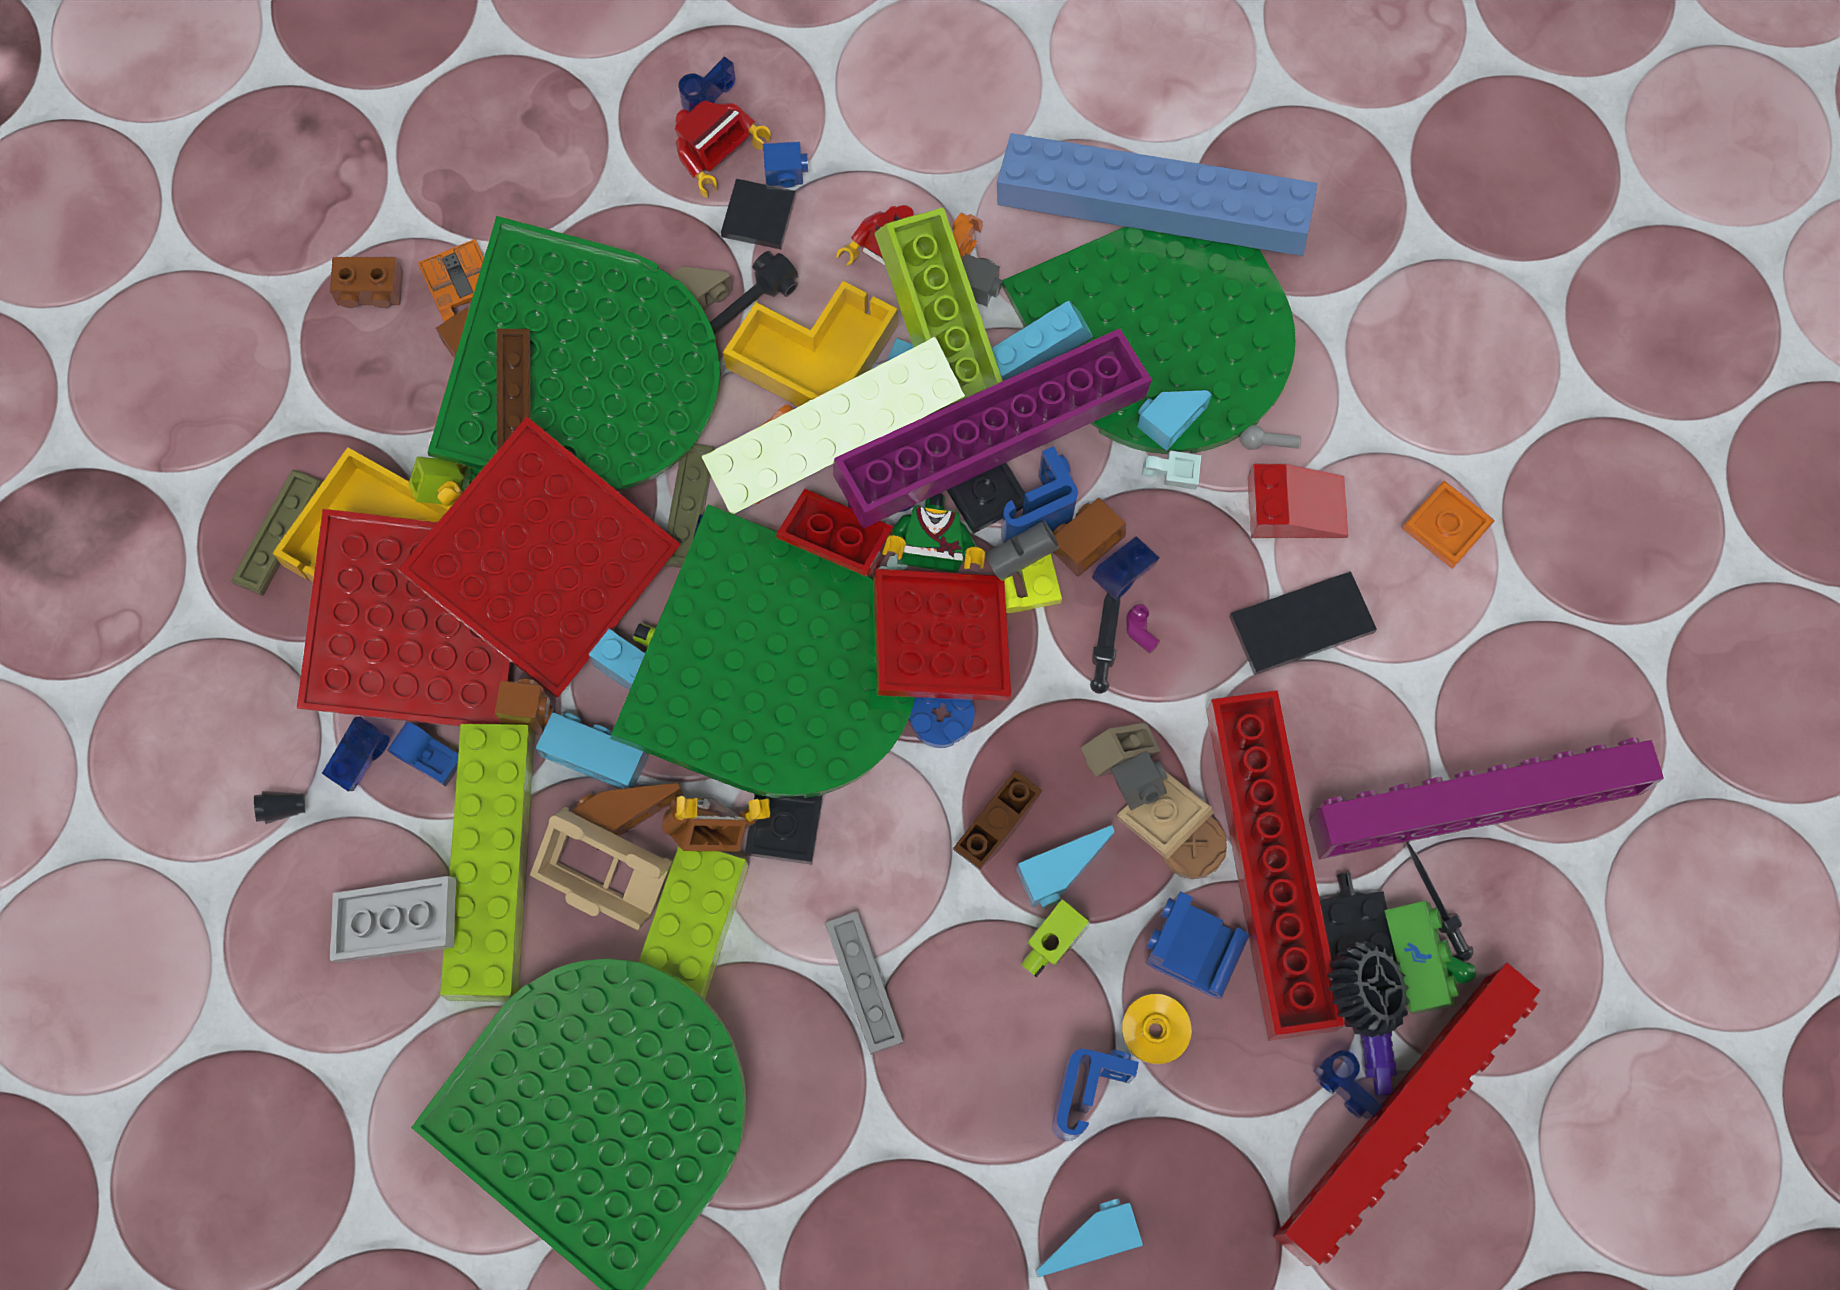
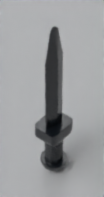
[1090,578,1120,694]
[1406,842,1474,961]

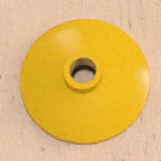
[1122,994,1192,1064]

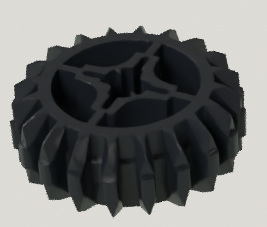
[1327,941,1410,1037]

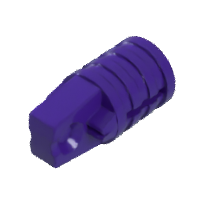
[1360,1031,1397,1096]

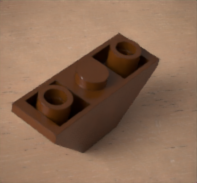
[953,770,1042,870]

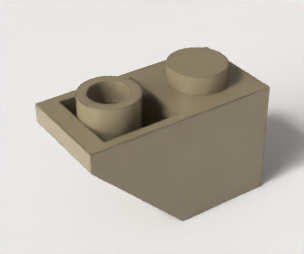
[670,266,732,311]

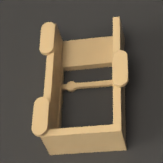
[530,807,673,930]

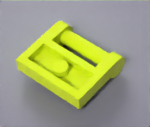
[1004,554,1062,613]

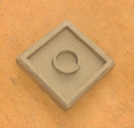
[1117,771,1214,859]

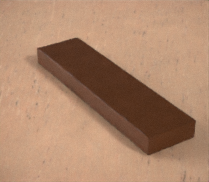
[497,329,530,451]

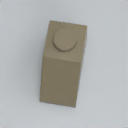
[1081,722,1161,777]

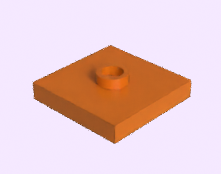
[1402,480,1495,569]

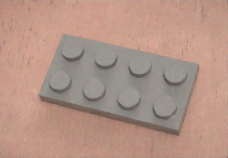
[330,876,456,963]

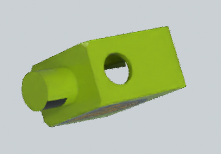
[1021,899,1091,978]

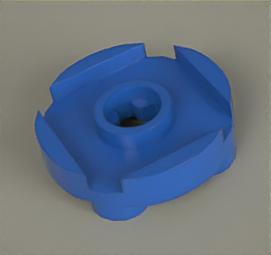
[908,697,975,748]

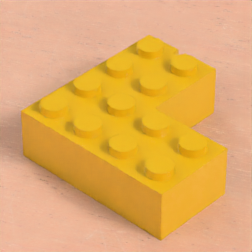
[723,281,898,407]
[273,447,452,583]

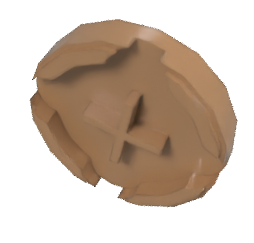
[1161,816,1227,879]

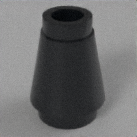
[254,791,306,824]

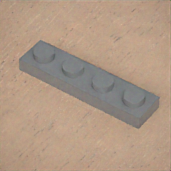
[825,911,903,1055]

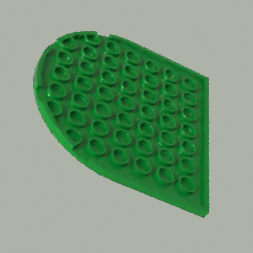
[428,216,720,491]
[1002,226,1296,454]
[610,504,915,798]
[411,958,747,1290]

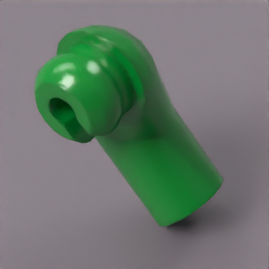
[1440,940,1477,984]

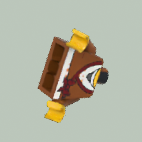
[662,796,770,852]

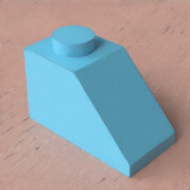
[1137,390,1212,451]

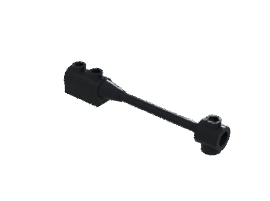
[710,251,798,335]

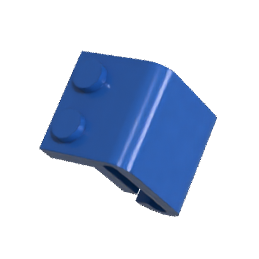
[1001,446,1078,543]
[1146,891,1249,999]
[1052,1049,1139,1141]

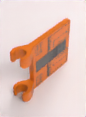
[417,239,484,322]

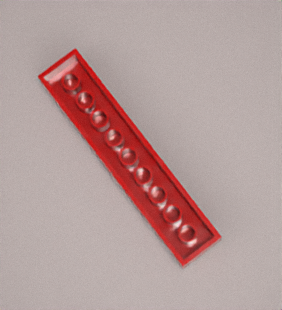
[1206,690,1345,1041]
[1273,962,1541,1266]

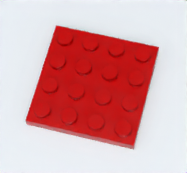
[873,569,1011,701]

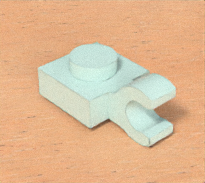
[1142,451,1201,489]

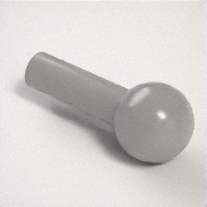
[1240,425,1301,450]

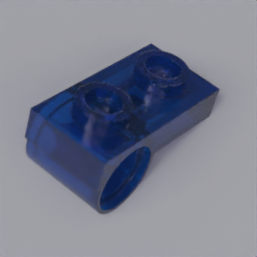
[678,56,736,112]
[1092,536,1160,600]
[322,716,390,792]
[1313,1050,1382,1120]

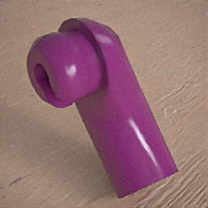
[1126,604,1160,654]

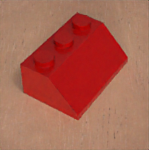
[776,489,893,576]

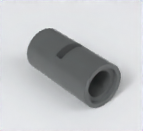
[986,520,1059,581]

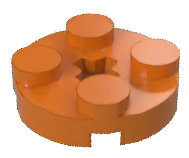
[952,213,983,259]

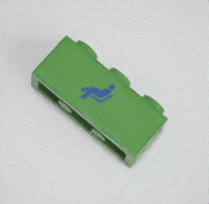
[1385,901,1460,1014]

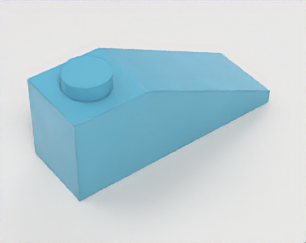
[1016,825,1115,908]
[1035,1199,1143,1278]

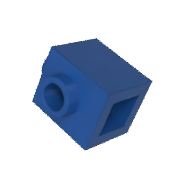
[763,142,808,188]

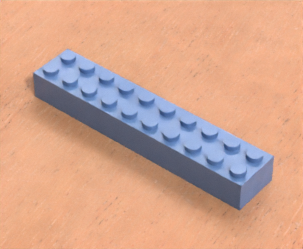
[997,133,1318,256]

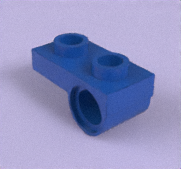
[387,721,458,787]

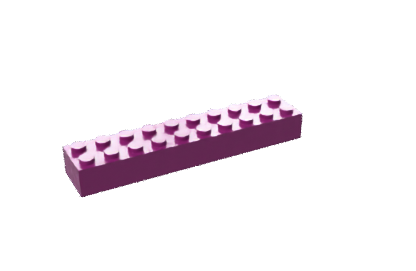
[833,328,1152,528]
[1309,738,1664,860]

